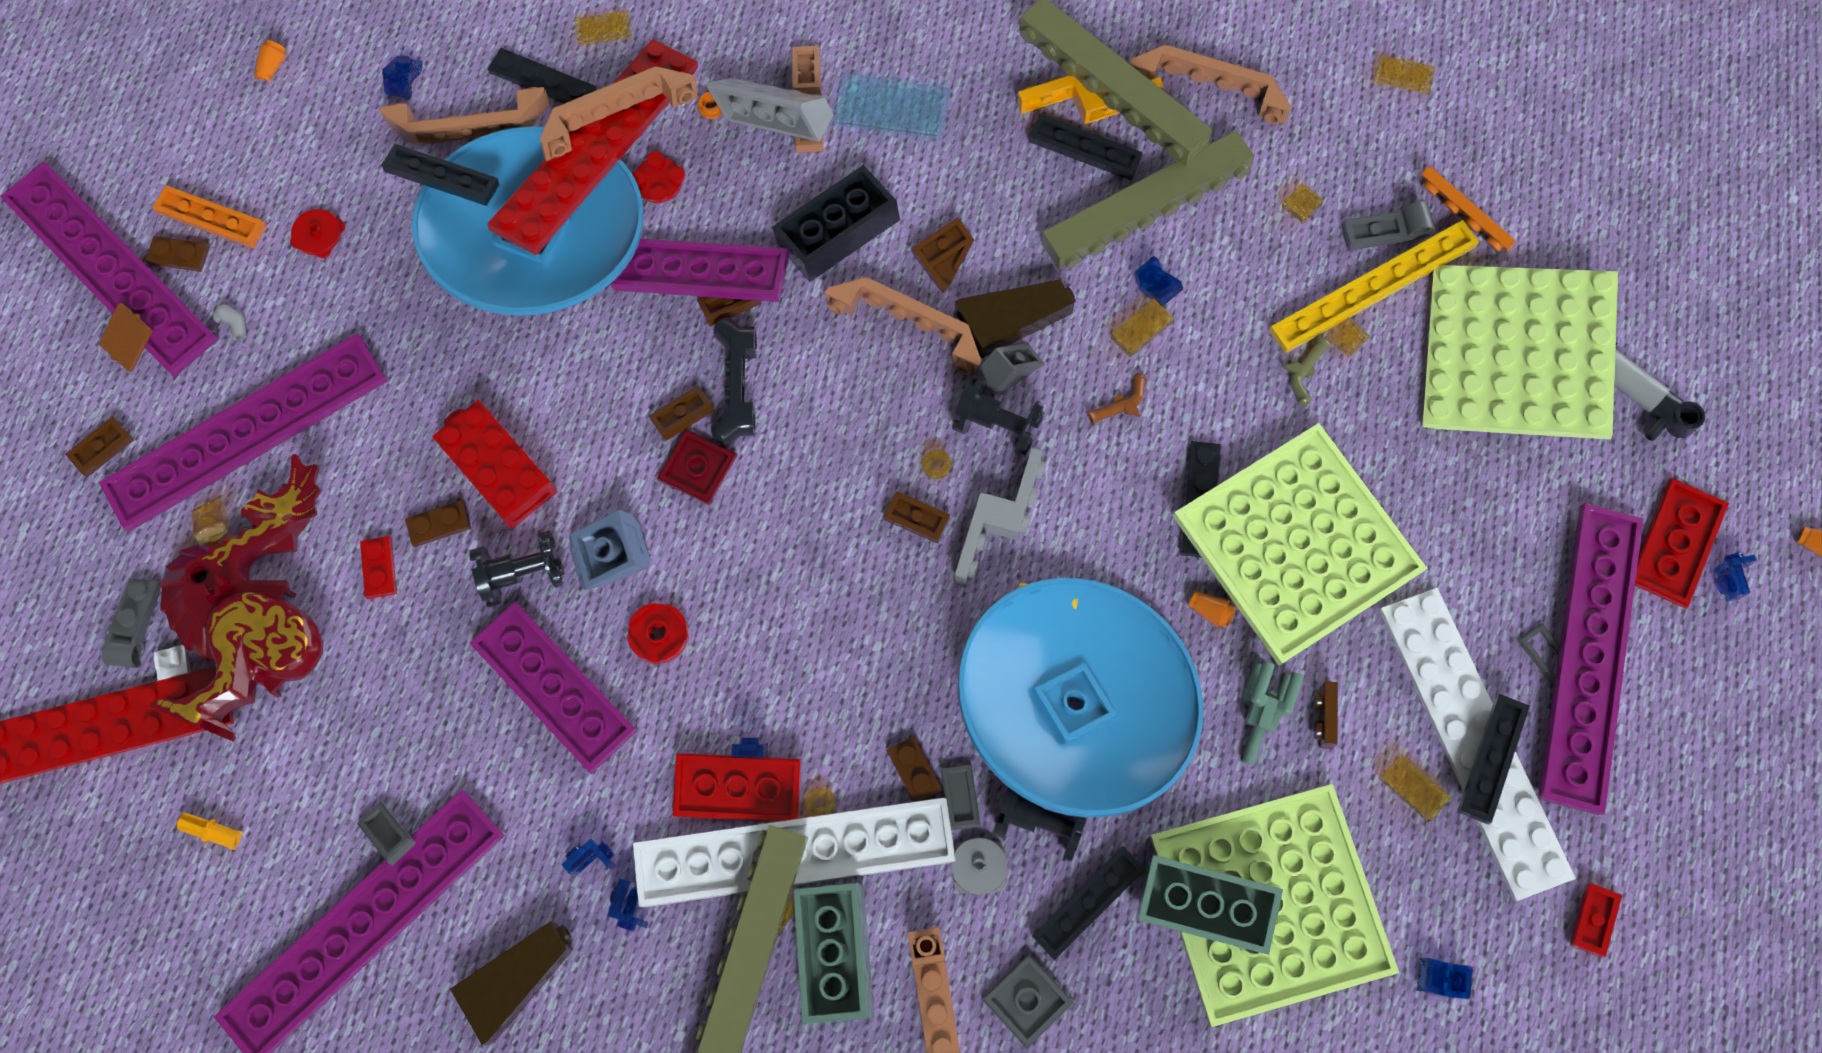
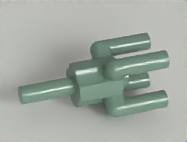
[1242,661,1304,766]

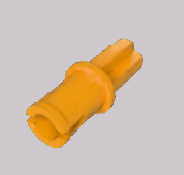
[176,813,243,850]

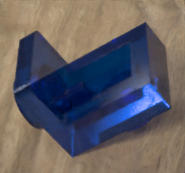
[382,55,423,100]
[1134,256,1183,306]
[1715,553,1758,602]
[732,737,768,757]
[561,839,616,877]
[607,878,648,931]
[1416,958,1473,1000]

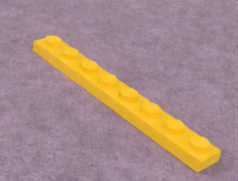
[1269,220,1479,354]

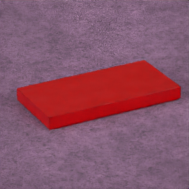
[1635,477,1729,609]
[673,753,802,822]

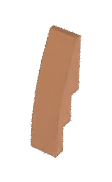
[792,46,824,153]

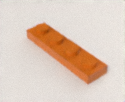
[1421,165,1516,253]
[152,185,267,249]

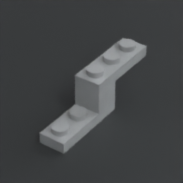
[955,448,1047,586]

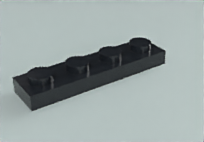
[488,48,597,104]
[1029,114,1143,181]
[381,144,499,206]
[1181,441,1221,558]
[1457,694,1530,825]
[1032,846,1146,961]

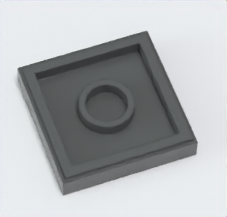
[982,954,1074,1049]

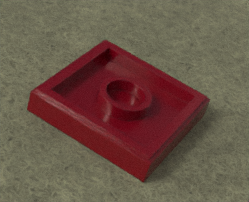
[657,429,737,505]

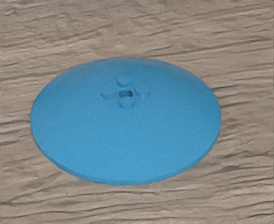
[412,127,643,316]
[957,578,1203,818]

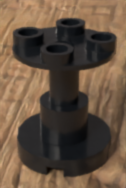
[952,375,1045,456]
[469,529,565,607]
[992,787,1087,862]

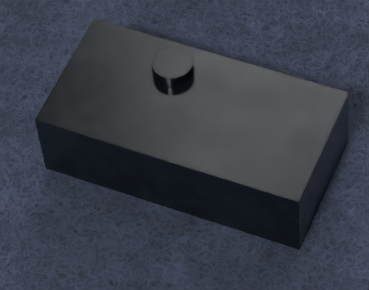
[772,165,900,282]

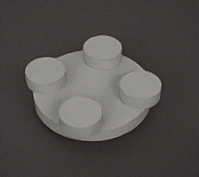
[951,838,1007,895]

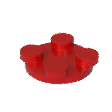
[632,151,685,204]
[290,209,345,258]

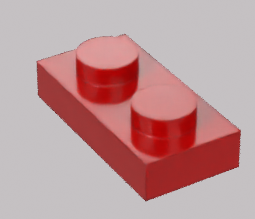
[360,536,397,599]
[1569,883,1622,958]

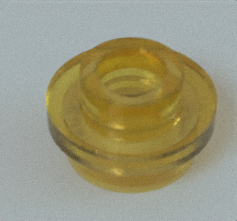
[922,450,952,479]
[805,787,836,817]

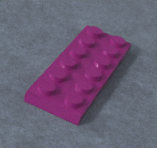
[611,239,789,302]
[470,602,637,774]

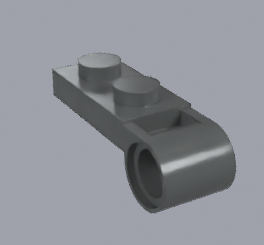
[1342,201,1435,250]
[102,578,161,668]

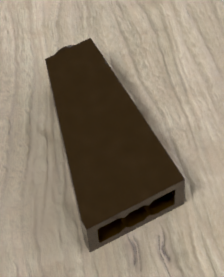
[955,279,1076,358]
[450,921,573,1046]

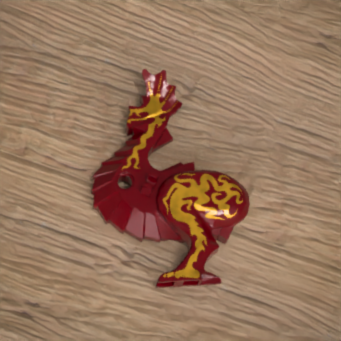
[150,454,323,742]

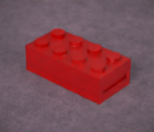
[432,400,557,530]

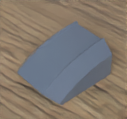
[569,510,651,590]

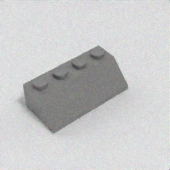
[707,78,834,142]

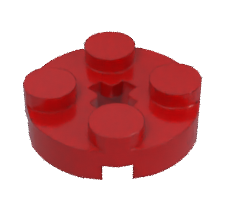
[627,603,689,665]

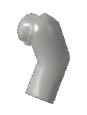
[212,305,247,341]

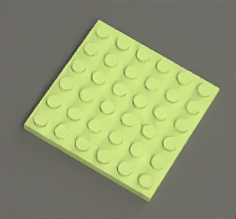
[1422,265,1618,440]
[1173,423,1428,666]
[1150,784,1399,1028]

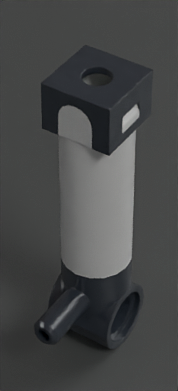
[1614,342,1706,441]

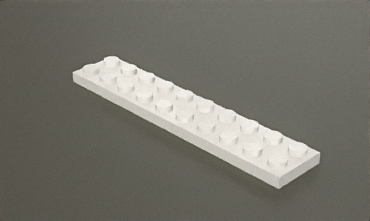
[1379,588,1576,902]
[633,797,956,908]

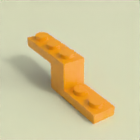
[1017,75,1164,125]

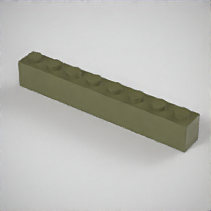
[1019,0,1212,166]
[1041,130,1255,270]
[696,825,809,1053]

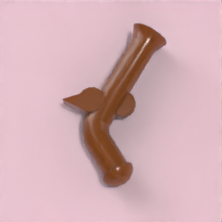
[1086,373,1147,426]

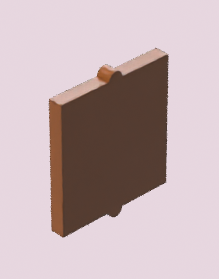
[99,303,153,372]

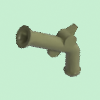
[1283,336,1331,406]

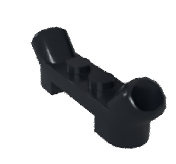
[711,317,757,446]

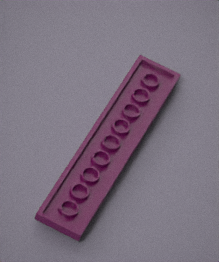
[0,161,219,377]
[99,333,388,532]
[1538,503,1644,815]
[214,789,505,1053]

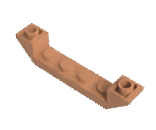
[1129,45,1291,124]
[540,66,698,161]
[380,87,550,145]
[824,277,981,375]
[908,927,960,1053]

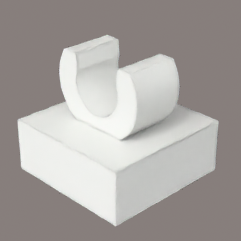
[154,645,191,681]

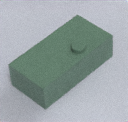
[1136,855,1283,955]
[793,883,874,1024]

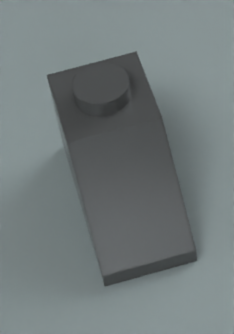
[975,343,1045,394]

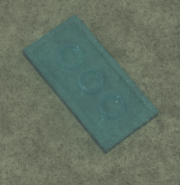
[833,74,951,140]

